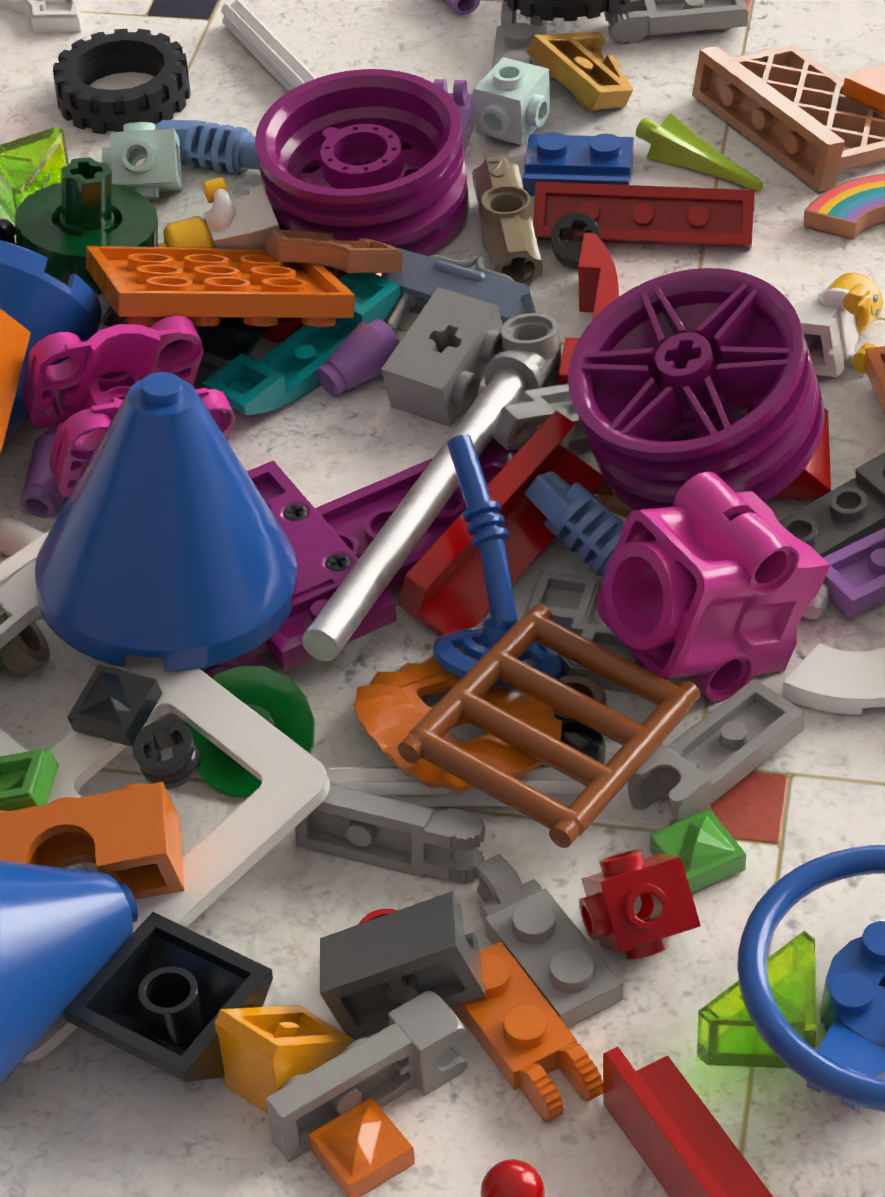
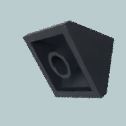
[63,912,273,1082]

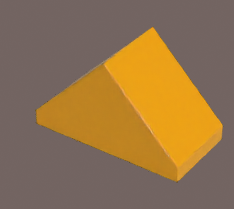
[215,1005,355,1114]

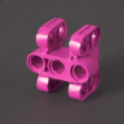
[21,316,235,498]

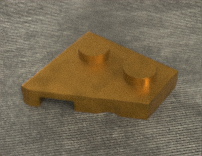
[526,32,633,111]

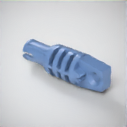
[155,120,259,175]
[524,471,624,577]

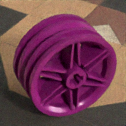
[255,69,469,272]
[568,268,825,510]

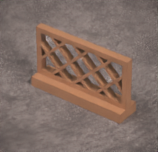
[692,45,885,192]

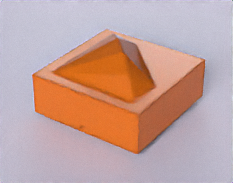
[308,1097,415,1197]

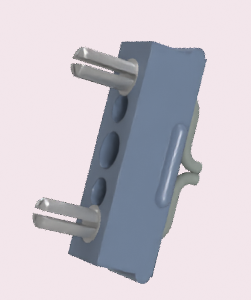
[381,248,536,333]

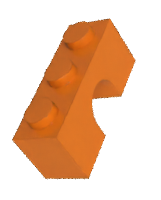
[0,782,184,900]

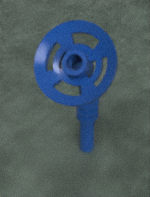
[433,434,563,689]

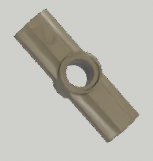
[472,155,543,287]

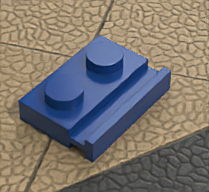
[522,132,634,196]

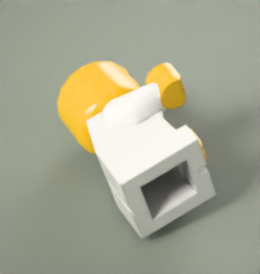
[158,178,279,248]
[793,272,883,378]

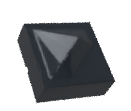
[67,664,162,747]

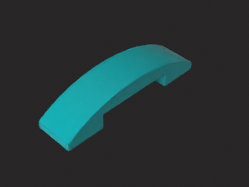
[202,273,401,415]

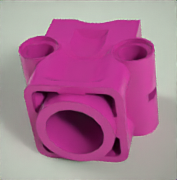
[596,472,830,702]

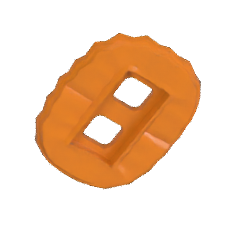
[353,654,562,794]

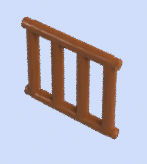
[398,604,700,848]

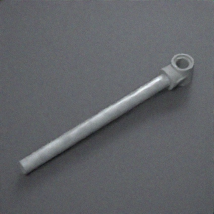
[302,313,562,661]

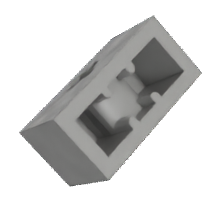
[381,287,502,427]

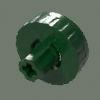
[15,157,158,294]

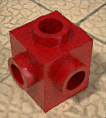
[579,850,701,959]

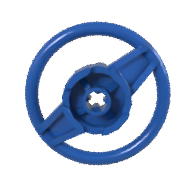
[737,845,885,1112]

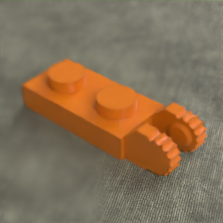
[453,941,603,1122]

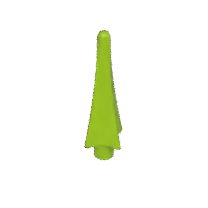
[635,113,763,191]

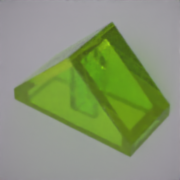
[0,128,69,224]
[697,931,817,1068]

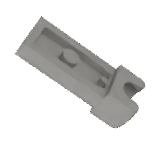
[628,679,805,826]
[266,991,468,1162]

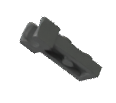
[779,452,885,557]

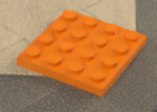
[86,246,355,327]

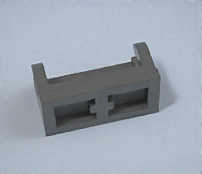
[320,891,485,1041]

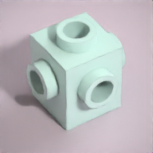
[471,57,550,145]
[102,122,182,201]

